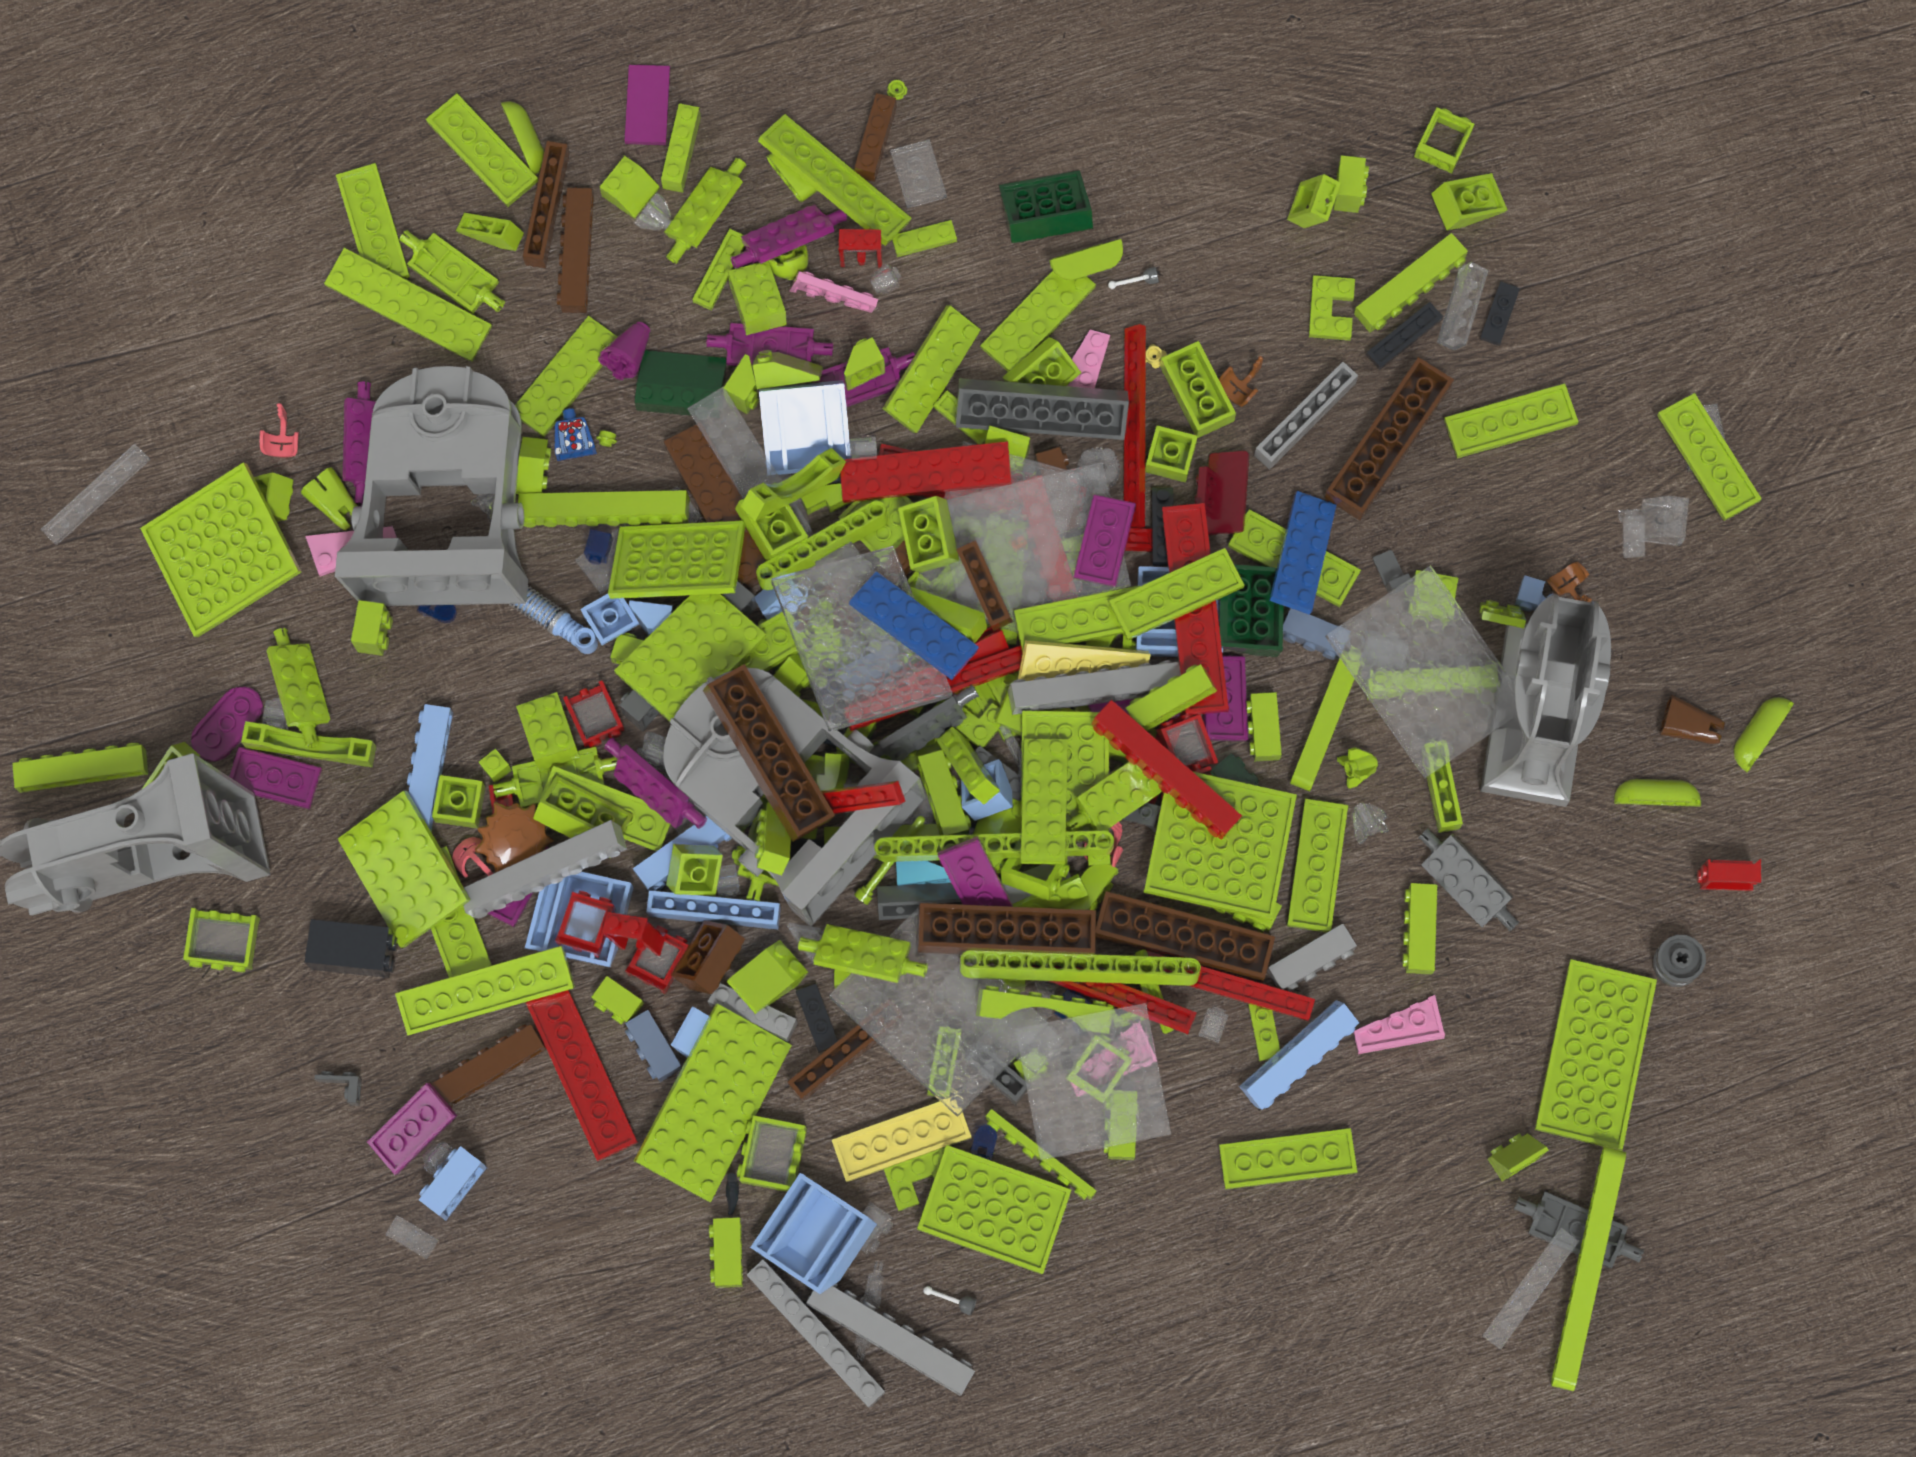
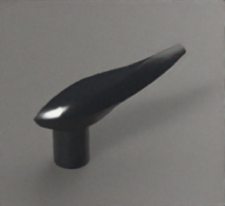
[726,1173,739,1215]

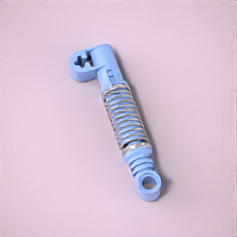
[509,587,598,654]

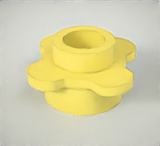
[1146,344,1167,369]

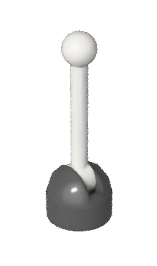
[1108,267,1159,289]
[923,1286,977,1316]

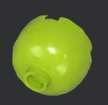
[768,245,809,280]

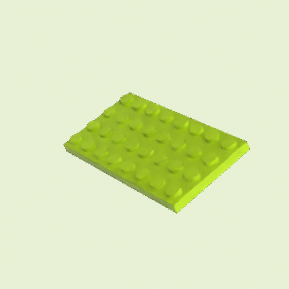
[1535,959,1657,1151]
[634,1004,792,1202]

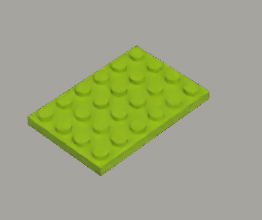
[608,521,745,599]
[614,594,767,722]
[1021,711,1109,843]
[338,791,470,948]
[917,1145,1071,1274]

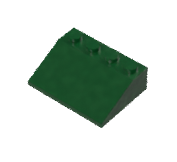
[999,170,1093,243]
[634,350,727,419]
[1219,564,1283,657]

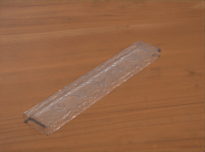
[41,444,150,546]
[1482,1228,1579,1350]

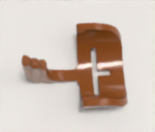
[1219,356,1263,407]
[1546,562,1592,602]

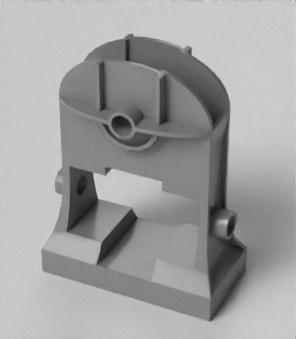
[335,366,528,606]
[1480,594,1611,807]
[663,668,926,927]
[0,753,271,915]

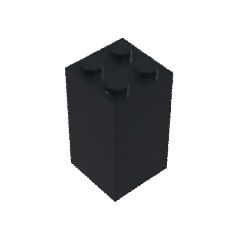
[304,919,398,978]

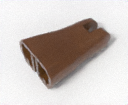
[1659,695,1725,744]

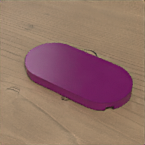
[191,687,264,762]

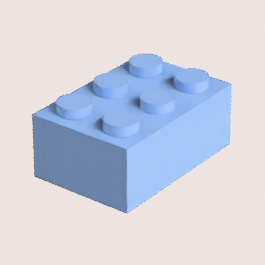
[419,1146,487,1221]

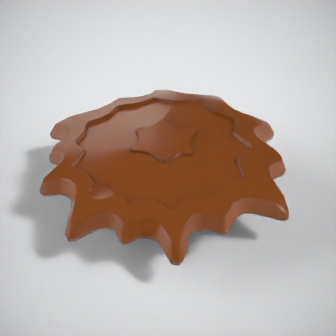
[475,802,554,873]

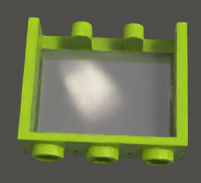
[183,908,260,973]
[737,1116,807,1192]

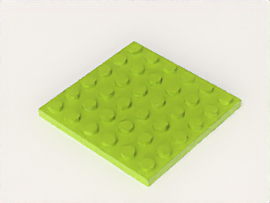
[140,462,302,638]
[1144,772,1297,921]

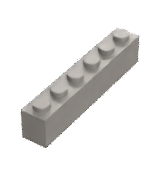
[1254,362,1358,470]

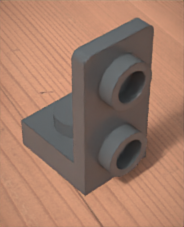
[1373,550,1412,596]
[1122,803,1161,833]
[314,1071,362,1106]

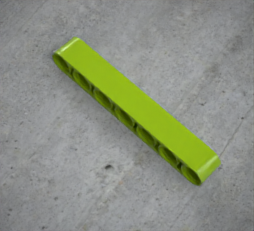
[756,501,888,590]
[1290,650,1363,792]

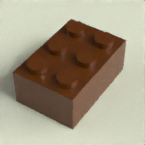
[671,920,745,994]

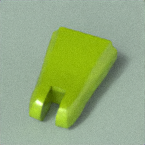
[301,467,358,531]

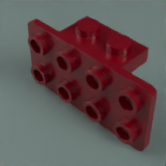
[1195,451,1250,535]

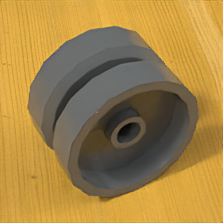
[1653,935,1706,987]

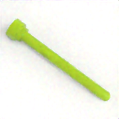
[854,816,925,905]

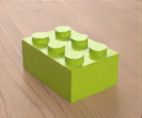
[728,261,787,335]
[735,482,808,562]
[898,496,959,573]
[516,692,580,771]

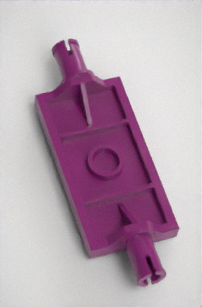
[730,204,847,269]
[707,323,833,367]
[811,347,915,407]
[343,381,376,506]
[604,738,707,829]

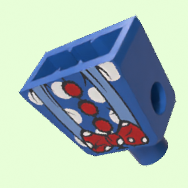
[555,409,597,461]

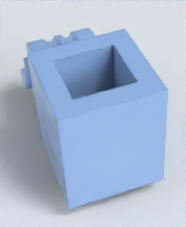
[1515,575,1552,611]

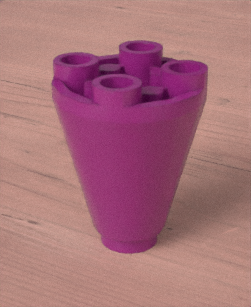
[598,322,650,380]

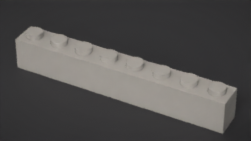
[1008,661,1181,715]
[463,820,627,918]
[747,1260,885,1408]
[806,1284,975,1396]

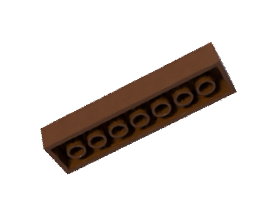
[1325,357,1454,521]
[664,422,770,589]
[703,664,835,842]
[1095,891,1275,983]
[917,903,1096,955]

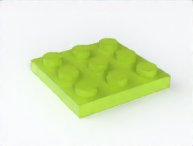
[838,496,913,562]

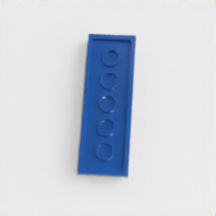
[1269,491,1336,614]
[849,572,979,680]

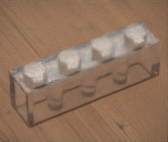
[1437,262,1489,351]

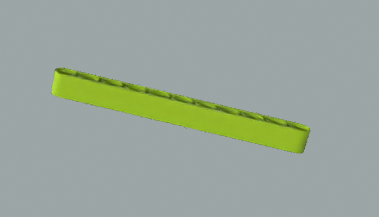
[874,830,1114,862]
[959,950,1201,986]
[1551,1147,1626,1391]

